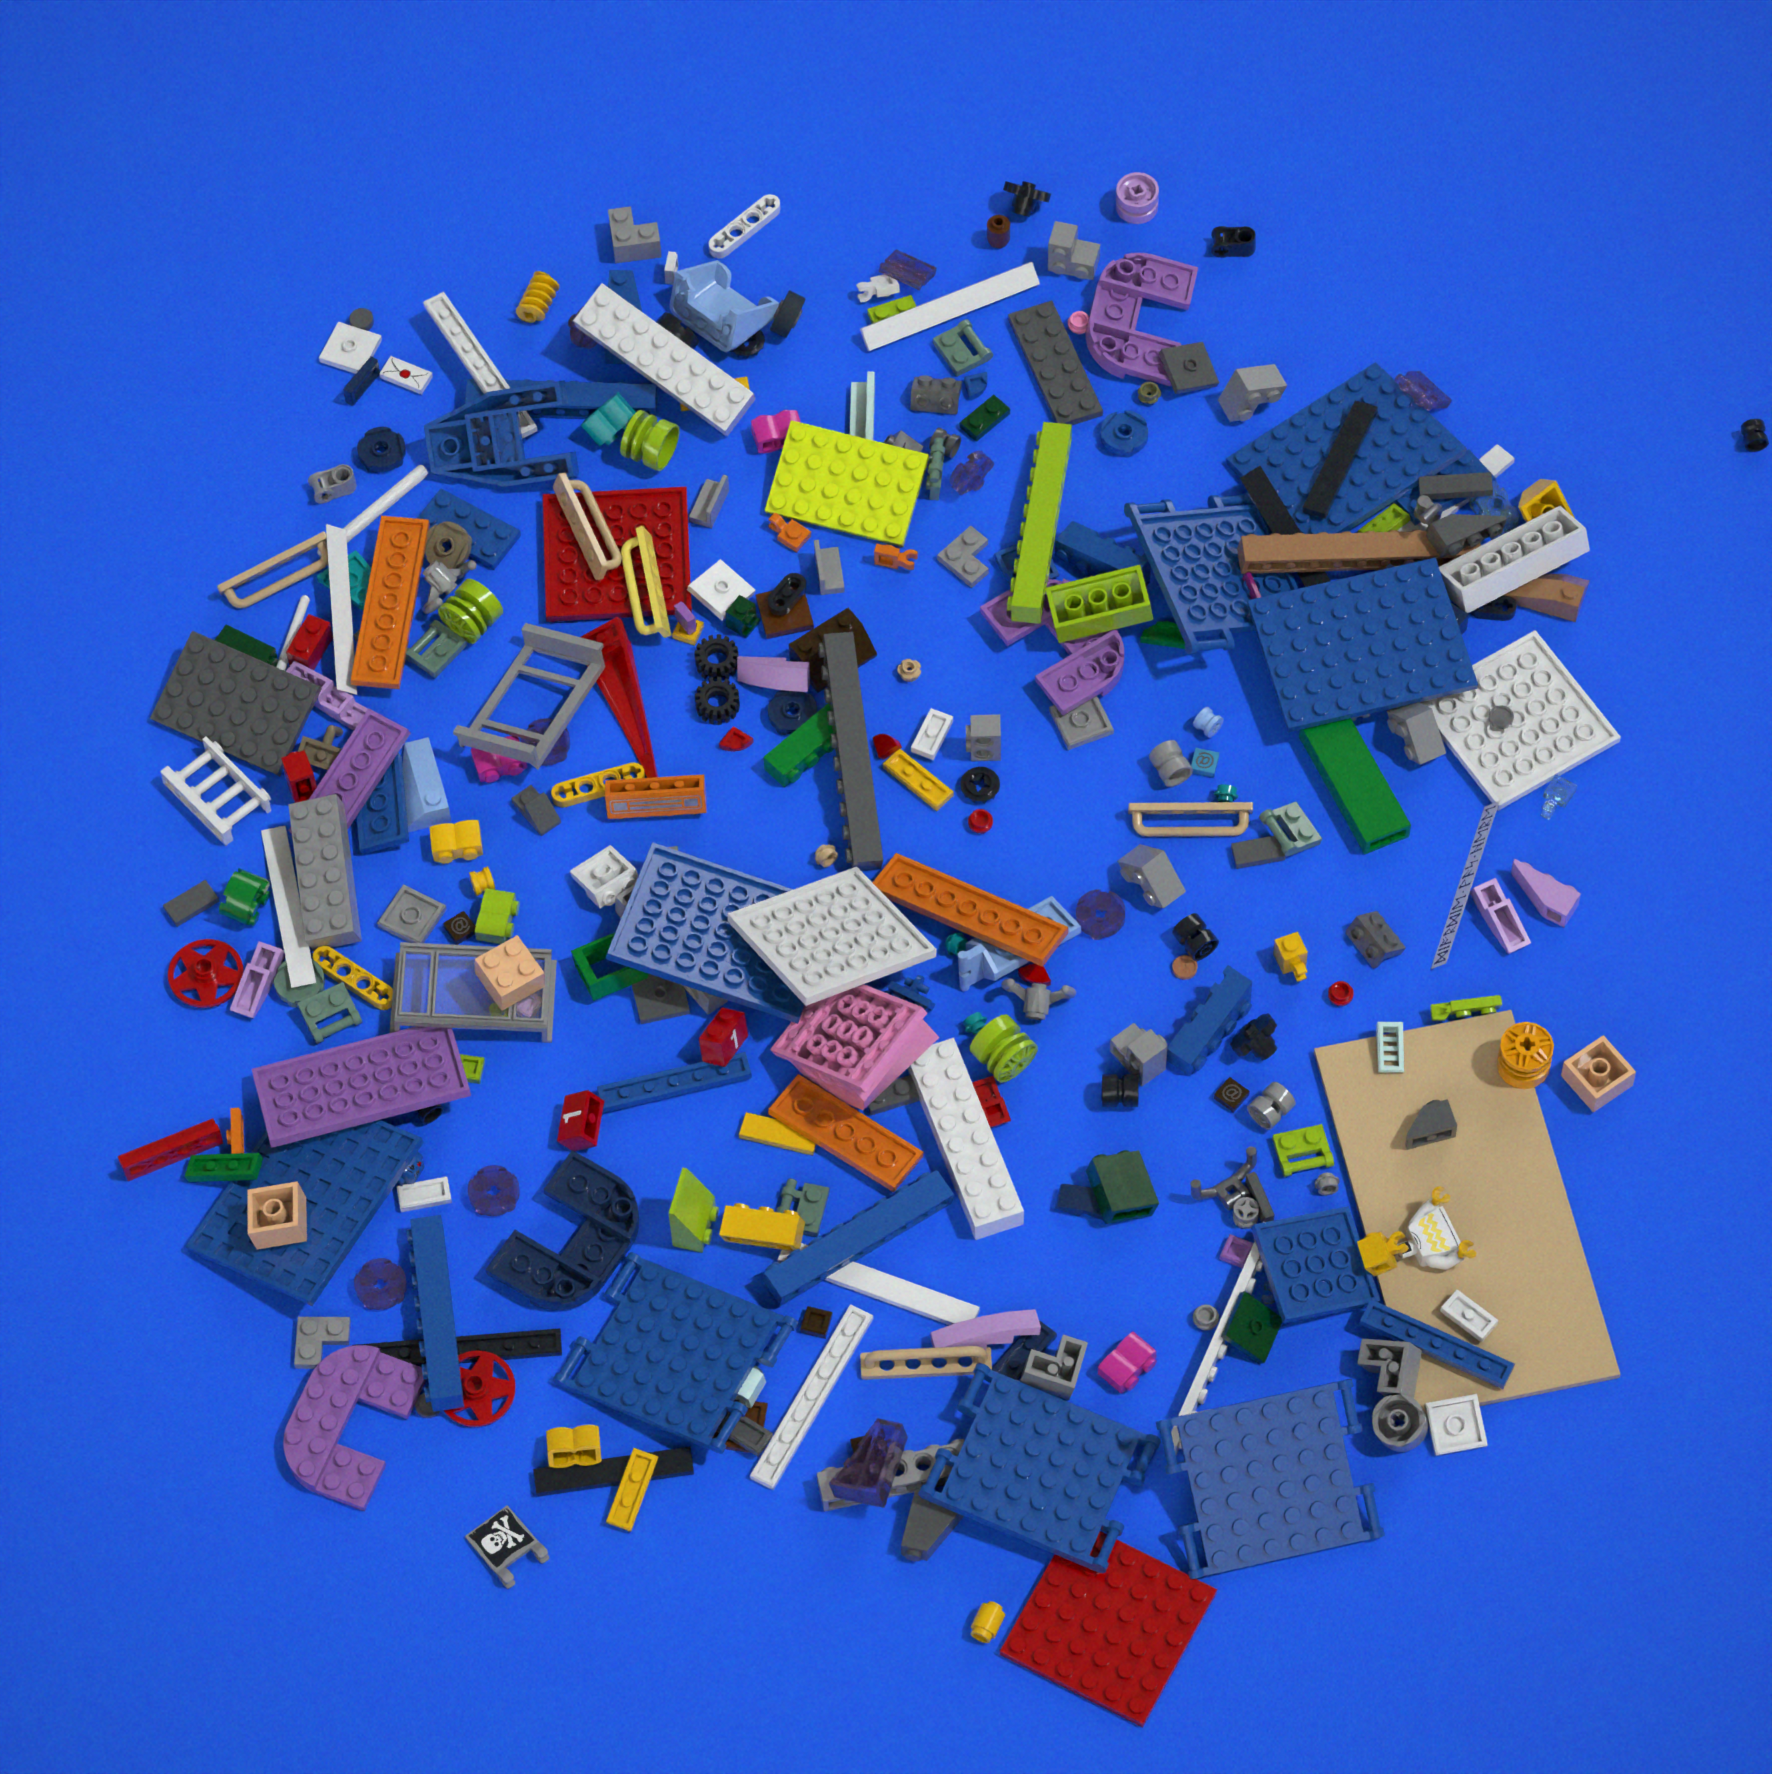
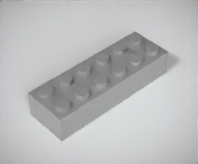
[288,794,362,951]

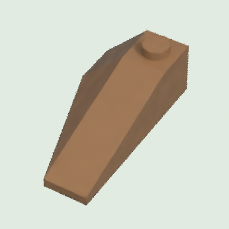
[1502,574,1590,622]

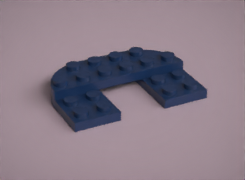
[486,1150,639,1310]

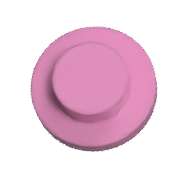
[1068,311,1089,334]

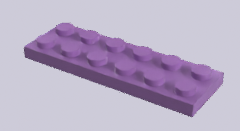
[288,708,411,834]

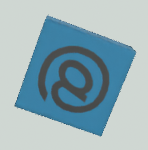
[1191,748,1220,778]

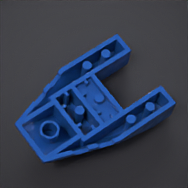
[424,380,579,487]

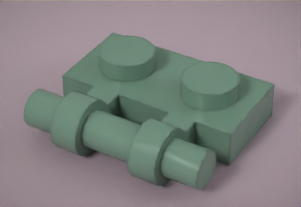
[926,437,945,501]
[776,1178,830,1237]

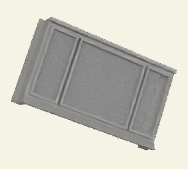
[390,942,557,1043]

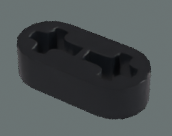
[1470,596,1517,621]

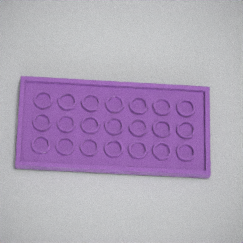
[252,1026,471,1148]

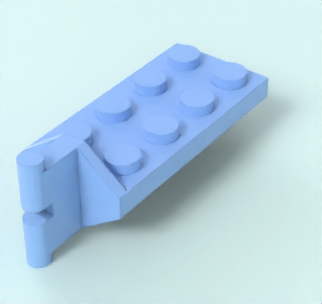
[958,896,1081,991]

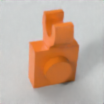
[768,512,811,553]
[874,544,918,570]

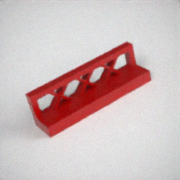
[118,1118,223,1181]

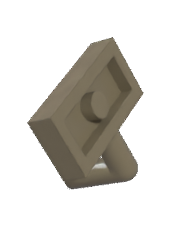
[298,725,343,770]

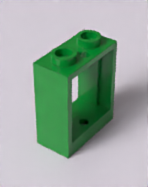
[571,933,649,1001]

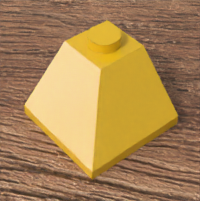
[1518,479,1575,523]

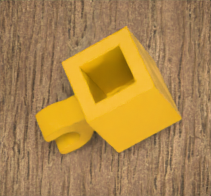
[1273,932,1308,982]
[1357,1231,1409,1277]

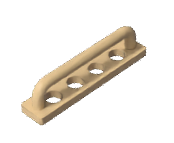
[553,473,622,580]
[217,531,328,609]
[1128,802,1253,837]
[860,1346,992,1380]

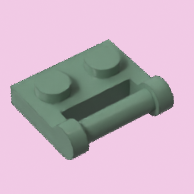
[933,319,993,377]
[405,620,467,678]
[1259,802,1322,856]
[297,982,363,1044]

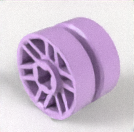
[1116,172,1159,224]

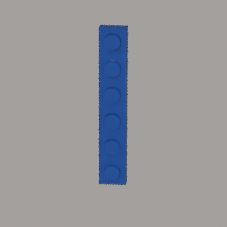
[597,1052,752,1113]
[1359,1299,1515,1389]

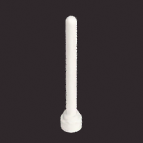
[276,595,310,671]

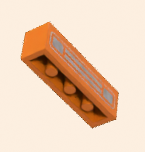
[605,774,707,819]

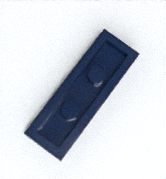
[992,1320,1057,1381]

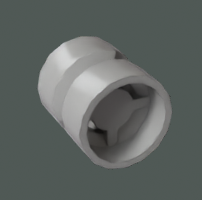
[1149,740,1193,787]
[1247,1081,1296,1130]

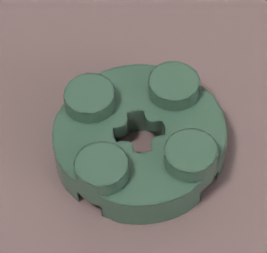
[274,960,325,1008]

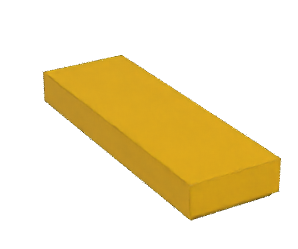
[883,749,954,811]
[739,1112,817,1156]
[606,1448,659,1532]

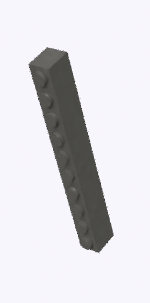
[818,632,883,871]

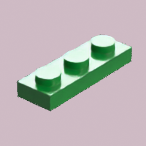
[185,1153,263,1182]

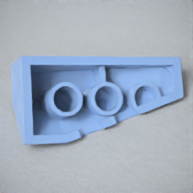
[402,737,451,832]

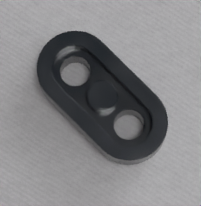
[768,573,806,616]

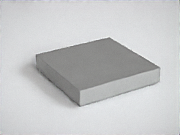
[1049,696,1114,750]
[377,884,447,943]

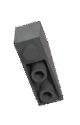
[1426,514,1507,558]

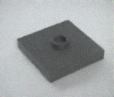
[1159,342,1219,394]
[632,974,690,1024]

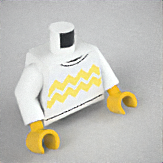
[1397,1186,1477,1270]

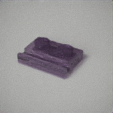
[879,249,937,290]

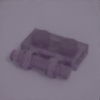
[1395,371,1452,411]

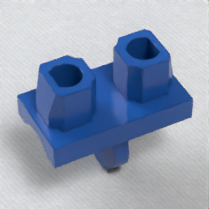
[888,975,935,1012]

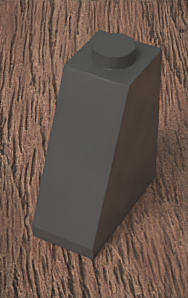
[901,1487,964,1561]

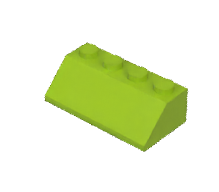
[1045,565,1154,643]

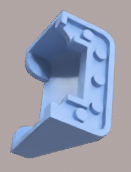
[670,260,779,352]

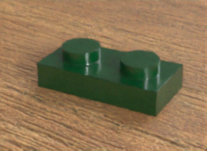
[960,394,1010,442]

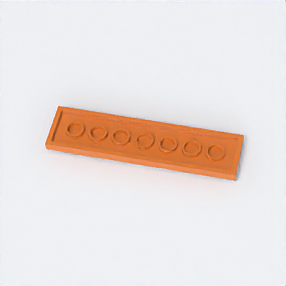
[351,516,430,689]
[872,853,1068,967]

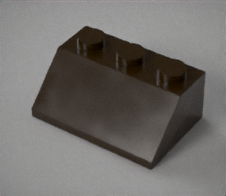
[789,607,877,693]

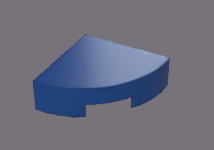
[964,372,987,400]

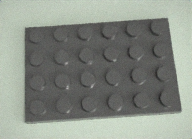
[150,631,322,777]

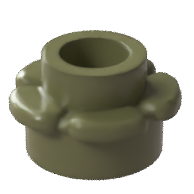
[1138,382,1161,404]

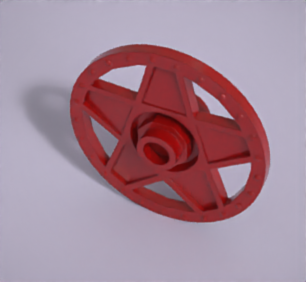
[168,939,244,1008]
[443,1351,516,1427]

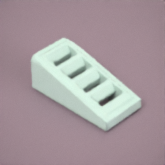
[1376,1022,1404,1073]

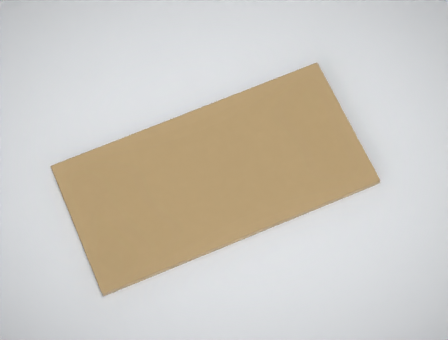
[1314,1010,1621,1417]

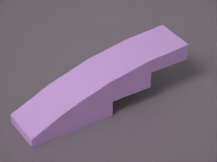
[286,661,368,730]
[930,1309,1041,1350]

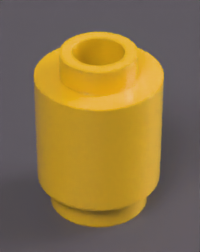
[970,1601,1005,1643]

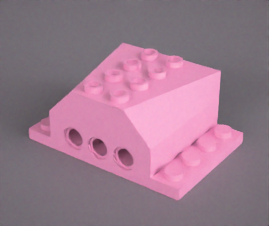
[770,984,940,1110]

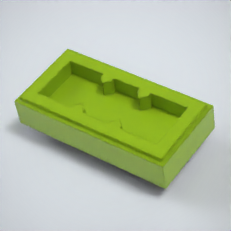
[1358,503,1411,533]

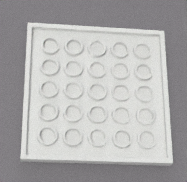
[1419,630,1621,811]
[728,867,937,1006]

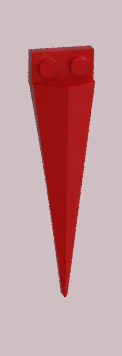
[581,617,658,778]

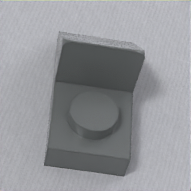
[511,785,561,836]

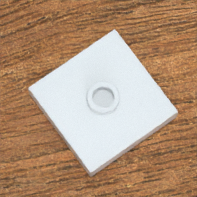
[319,322,382,374]
[687,559,756,621]
[1424,1394,1488,1456]

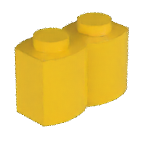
[429,820,483,864]
[546,1425,602,1468]

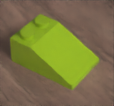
[669,1167,719,1253]

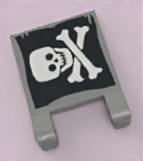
[465,1505,550,1589]

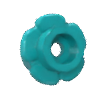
[1214,784,1238,802]
[945,932,968,956]
[963,1012,987,1035]

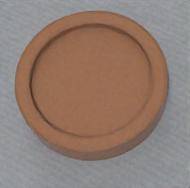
[1172,955,1198,980]

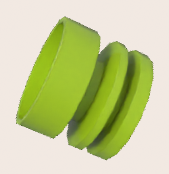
[620,410,680,471]
[438,579,503,644]
[970,1014,1038,1083]

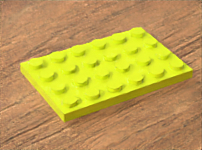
[765,420,929,547]

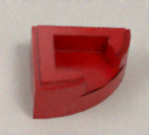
[719,726,754,752]
[873,734,902,760]
[1018,963,1051,986]

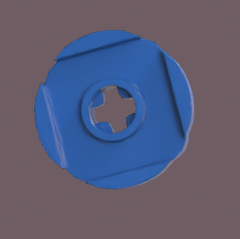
[1101,410,1148,457]

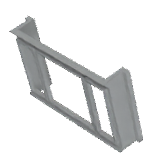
[453,623,605,770]

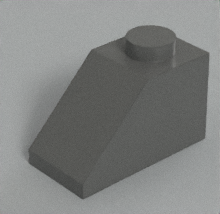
[1405,1099,1457,1150]

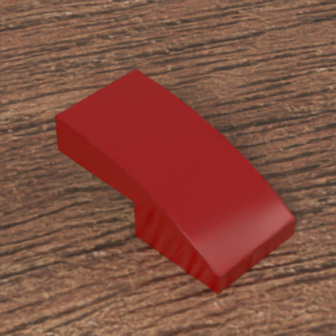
[972,1076,1011,1128]

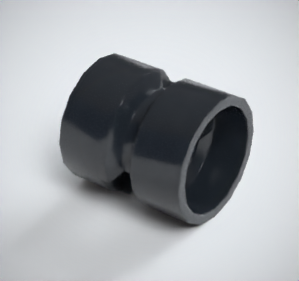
[1172,913,1219,961]
[1102,1074,1138,1107]

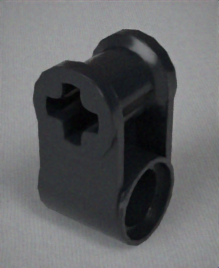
[1211,226,1256,258]

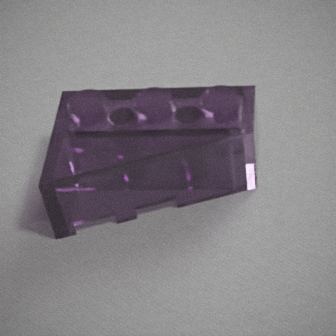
[829,1418,908,1508]

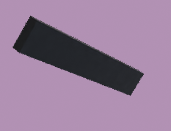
[1303,400,1378,519]
[1240,466,1330,587]
[533,1447,694,1497]

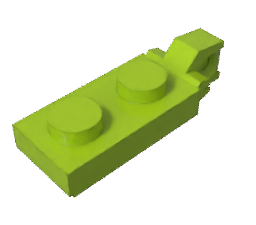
[1430,995,1502,1021]

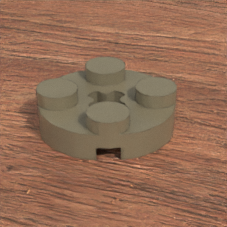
[425,521,472,569]

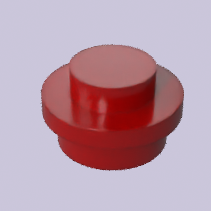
[968,809,993,833]
[1328,981,1354,1006]

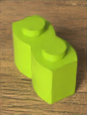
[475,888,520,944]

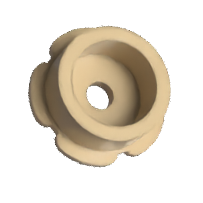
[897,659,921,682]
[815,845,838,867]

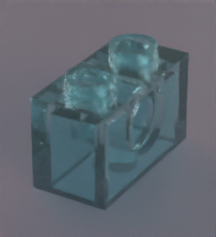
[1469,480,1520,540]

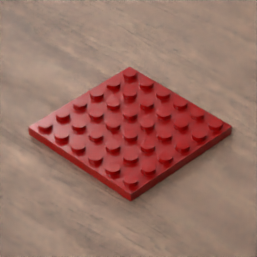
[543,487,692,622]
[1000,1531,1217,1727]

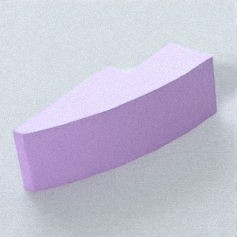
[737,656,810,692]
[1470,878,1531,954]
[230,941,285,1019]

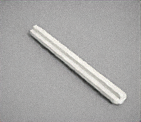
[317,465,428,558]

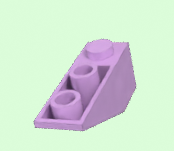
[1511,859,1581,928]

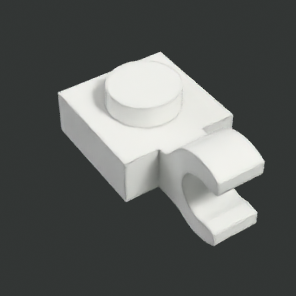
[856,273,900,302]

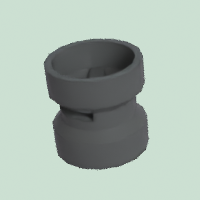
[929,427,961,458]

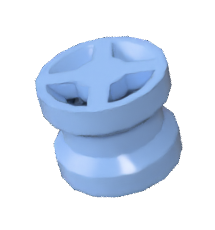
[1193,707,1224,738]

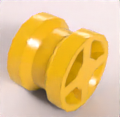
[469,866,496,896]

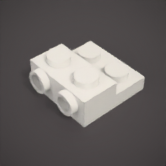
[570,845,638,908]

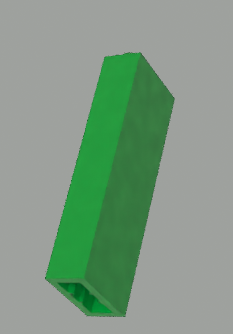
[1299,718,1411,854]

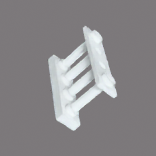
[160,737,271,846]

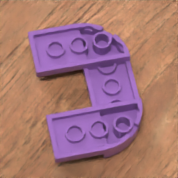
[1086,253,1198,387]
[980,576,1124,715]
[283,1345,427,1512]

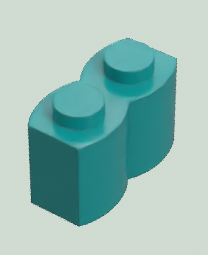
[581,392,636,447]

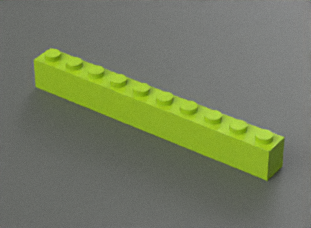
[1007,422,1072,624]

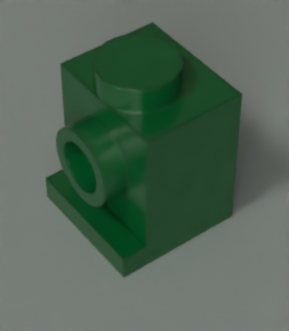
[725,595,760,638]

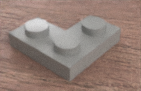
[937,526,989,588]
[294,1317,351,1369]

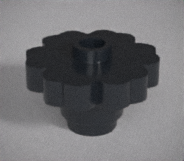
[1003,181,1051,217]
[1230,1013,1277,1060]

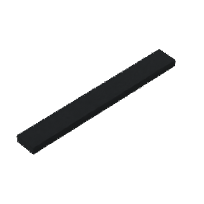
[352,1328,562,1367]

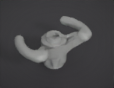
[422,560,477,614]
[1001,978,1076,1020]

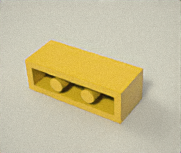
[719,1203,805,1251]

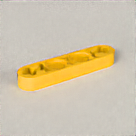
[551,762,645,808]
[313,946,393,1010]

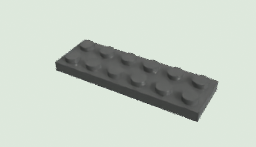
[1008,300,1103,425]

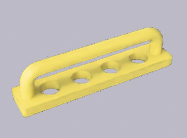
[621,526,671,638]

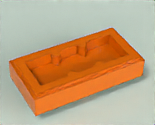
[226,1108,244,1154]

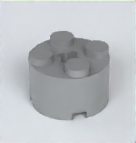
[1372,1394,1429,1453]

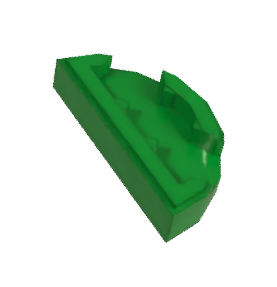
[1140,621,1185,649]

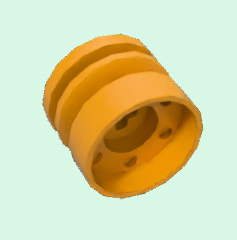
[1497,1022,1554,1089]

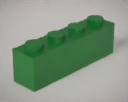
[763,703,835,788]

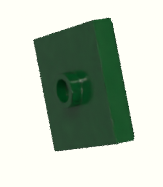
[1221,1291,1282,1364]

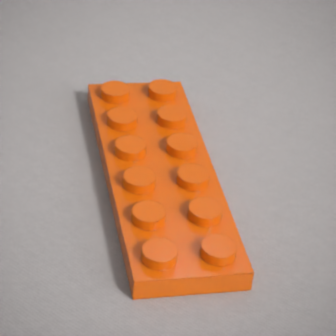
[768,1074,924,1193]

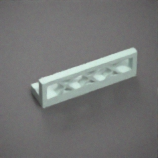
[850,371,875,441]

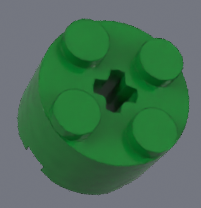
[219,868,270,926]

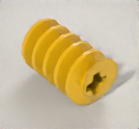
[516,271,560,323]

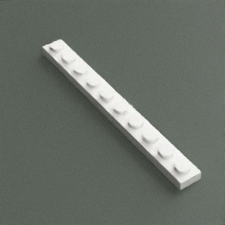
[1171,1221,1264,1455]

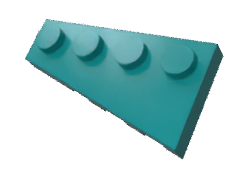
[317,550,414,619]

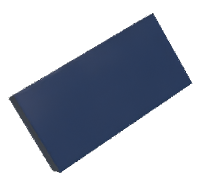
[343,356,380,406]

